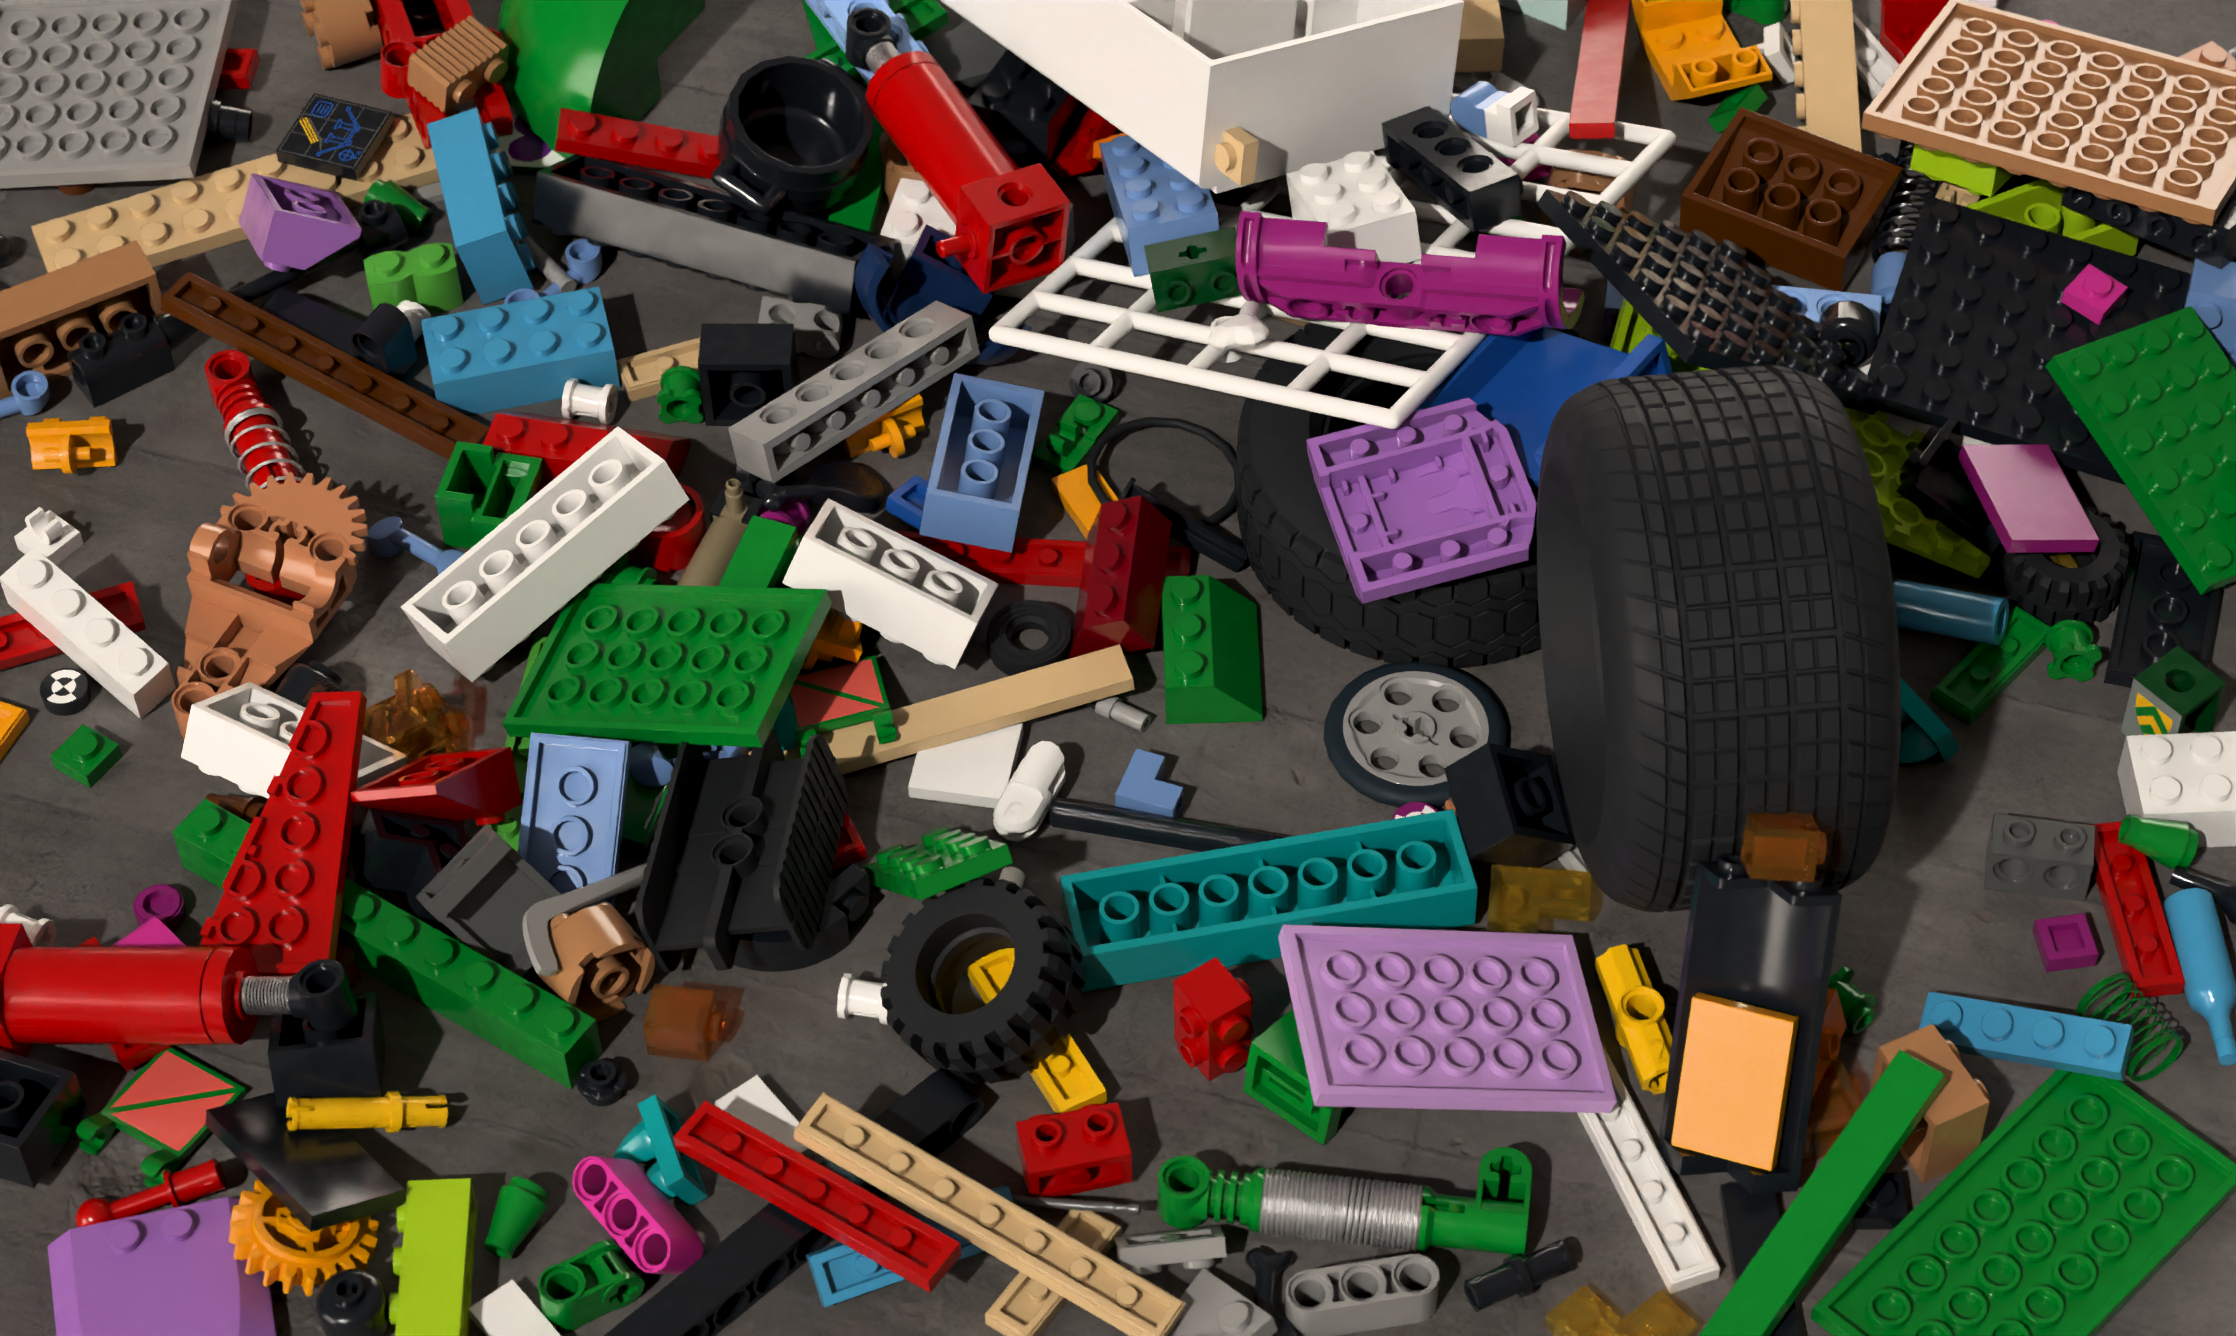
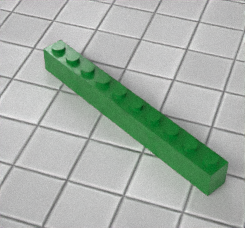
[172,798,603,1090]

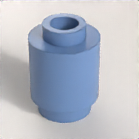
[1870,252,1907,318]

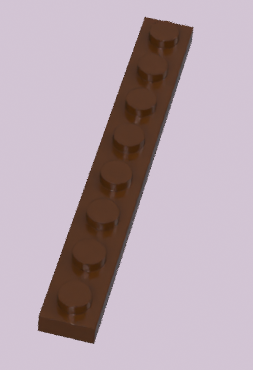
[161,271,490,460]

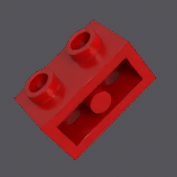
[1173,957,1254,1081]
[1016,1102,1133,1198]

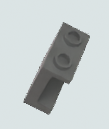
[416,824,578,979]

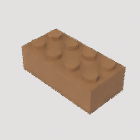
[0,240,166,399]

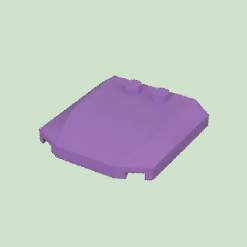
[1306,398,1537,604]
[48,1197,278,1336]

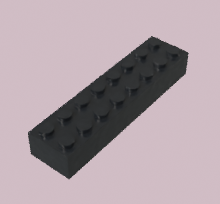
[532,154,895,315]

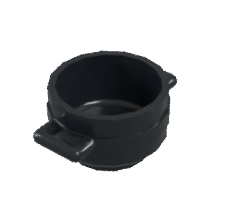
[712,55,872,216]

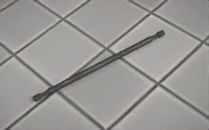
[1011,1195,1141,1215]

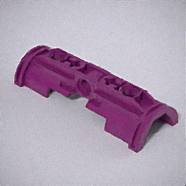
[1236,211,1585,336]

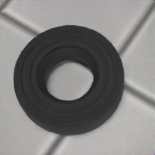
[987,600,1073,676]

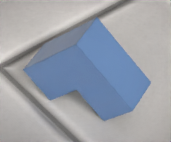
[1115,748,1184,818]

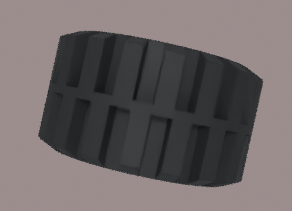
[2001,507,2129,627]

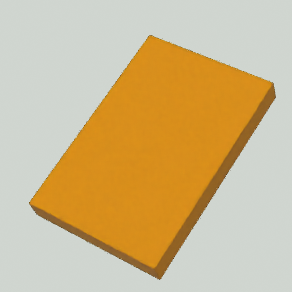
[1671,992,1799,1171]

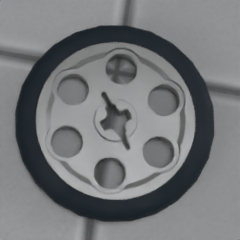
[1323,661,1507,808]

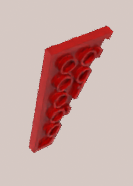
[199,691,367,981]

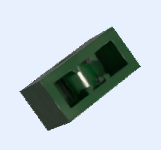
[1144,227,1242,313]

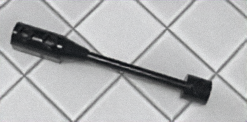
[67,200,408,408]

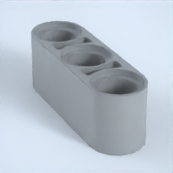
[1285,1254,1439,1336]

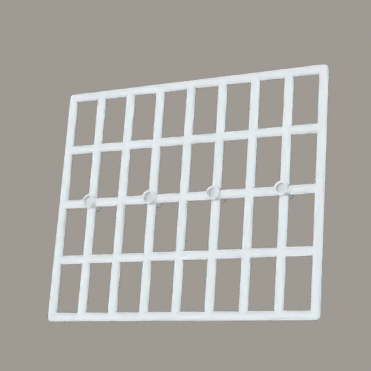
[989,93,1676,429]

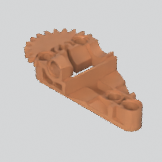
[172,472,368,739]

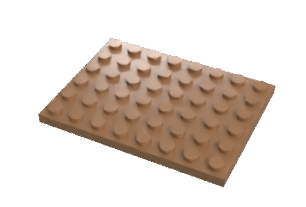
[1861,0,2236,226]

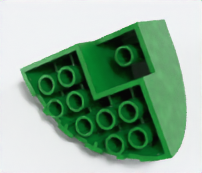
[497,0,705,159]

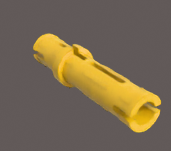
[286,1091,448,1133]

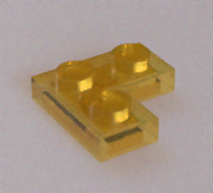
[1487,864,1592,934]
[1544,1285,1698,1336]

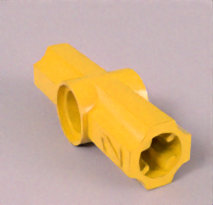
[1595,944,1673,1095]

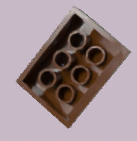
[1679,107,1903,292]

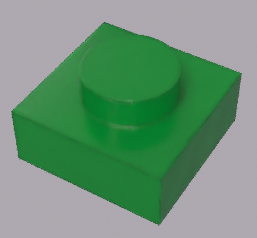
[1707,84,1768,133]
[50,724,122,788]

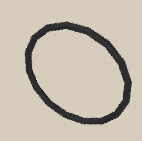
[1087,417,1237,526]

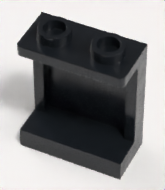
[1896,416,2001,557]

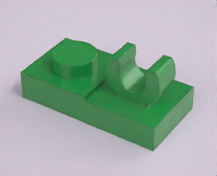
[1032,394,1119,476]

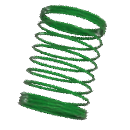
[2076,973,2183,1082]

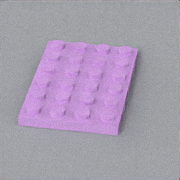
[1278,925,1617,1113]

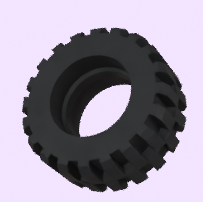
[880,878,1086,1084]

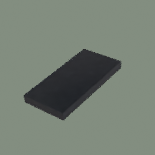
[2104,531,2222,688]
[205,1092,405,1232]

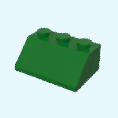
[1161,575,1263,724]

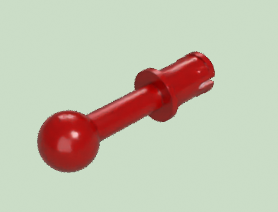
[75,1158,227,1228]

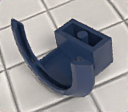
[854,224,1032,367]

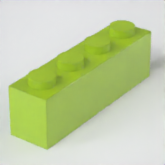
[389,1178,478,1336]

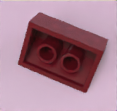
[1069,495,1172,659]

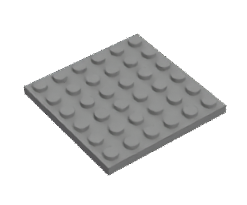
[0,0,239,189]

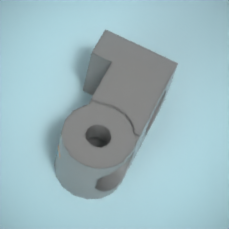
[758,296,844,359]

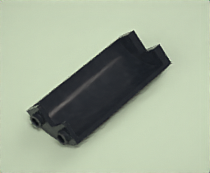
[1658,854,1842,1194]

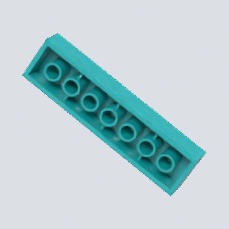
[1060,809,1478,992]

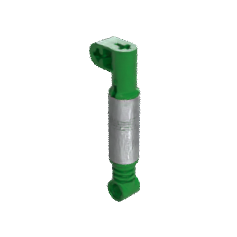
[1157,1147,1532,1256]

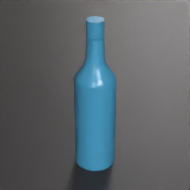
[1893,580,2009,645]
[2163,888,2236,1066]

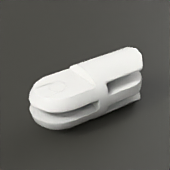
[993,741,1066,842]

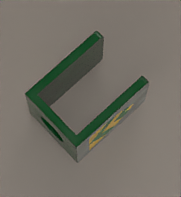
[2121,646,2226,736]

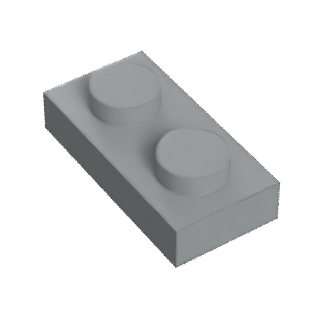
[1115,1225,1227,1275]

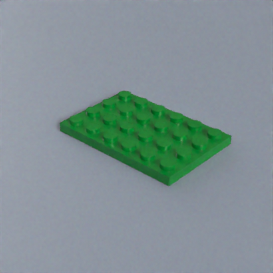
[2045,306,2236,595]
[502,583,833,748]

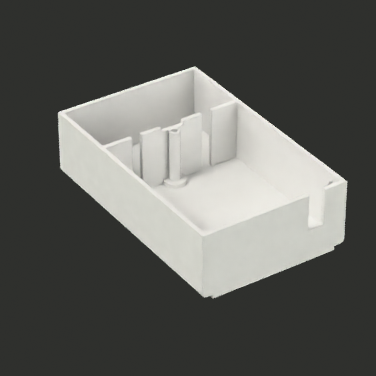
[940,0,1464,194]

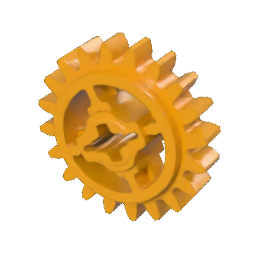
[228,1179,379,1296]

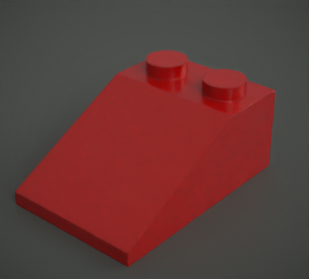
[350,747,522,826]

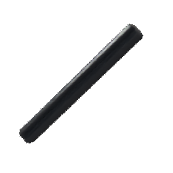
[1049,798,1286,852]

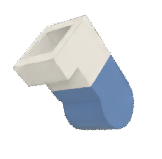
[1450,81,1539,147]

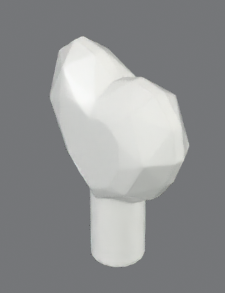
[1208,301,1269,351]

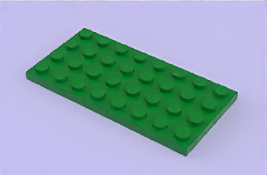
[1811,1069,2236,1336]

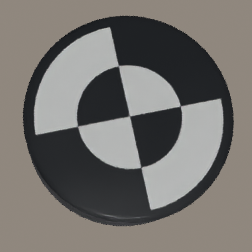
[40,668,91,716]

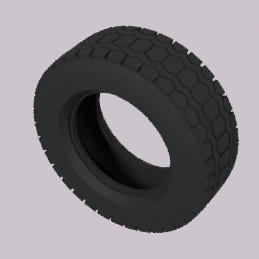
[1237,323,1588,668]

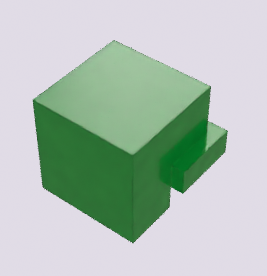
[435,441,545,549]
[1243,1009,1347,1146]

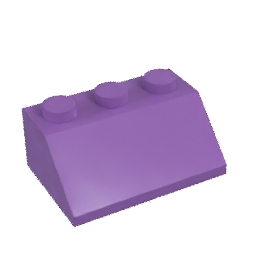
[239,173,362,272]

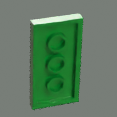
[864,826,1013,901]

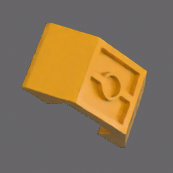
[1631,0,1773,101]

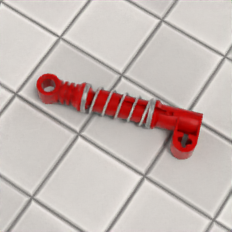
[204,349,306,606]

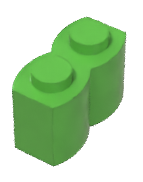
[363,243,464,313]

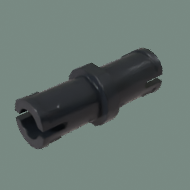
[1464,1240,1573,1312]

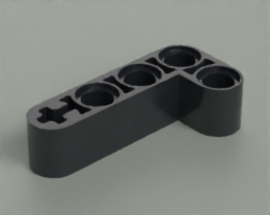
[259,288,417,381]

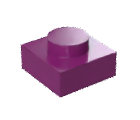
[2032,913,2098,972]

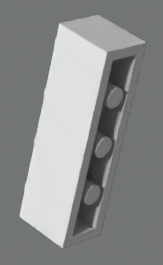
[0,547,176,720]

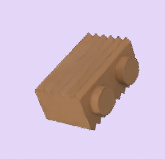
[407,15,509,112]

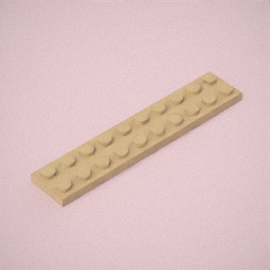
[31,106,456,273]

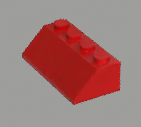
[482,411,691,492]

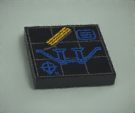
[276,93,394,181]

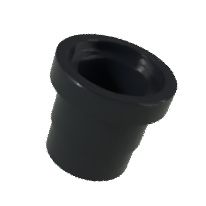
[207,99,253,143]

